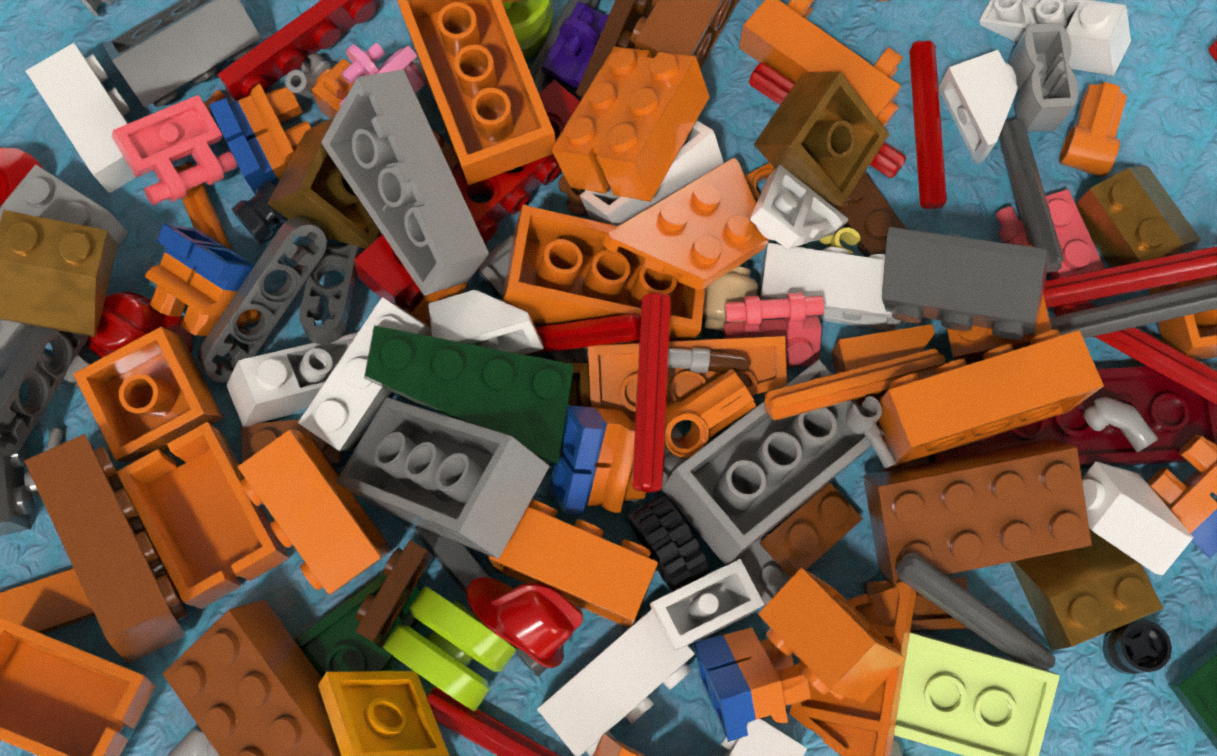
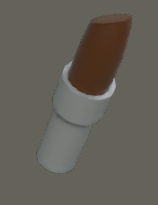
[668,347,749,373]

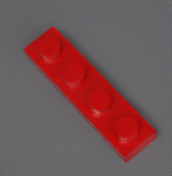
[217,0,381,102]

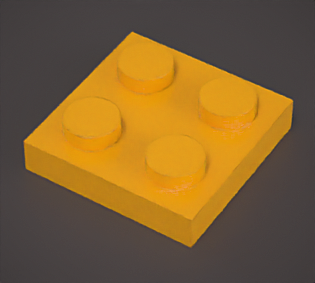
[318,671,449,756]

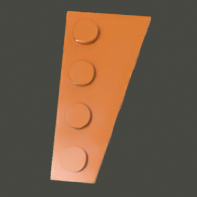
[588,335,787,422]

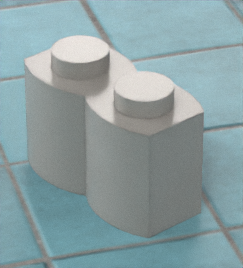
[1009,23,1078,132]

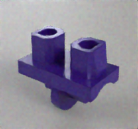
[541,1,609,91]

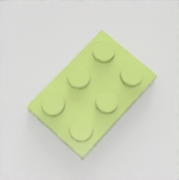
[894,631,1060,756]

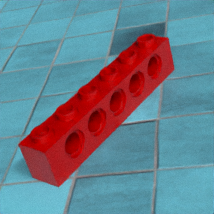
[354,80,580,309]

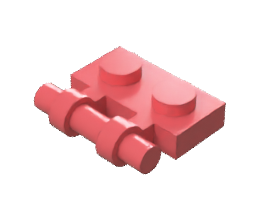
[112,95,237,205]
[995,189,1105,279]
[723,292,824,367]

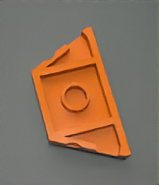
[603,158,769,291]
[789,582,917,756]

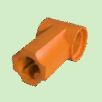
[1059,82,1127,178]
[665,369,757,458]

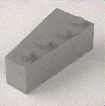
[321,70,489,296]

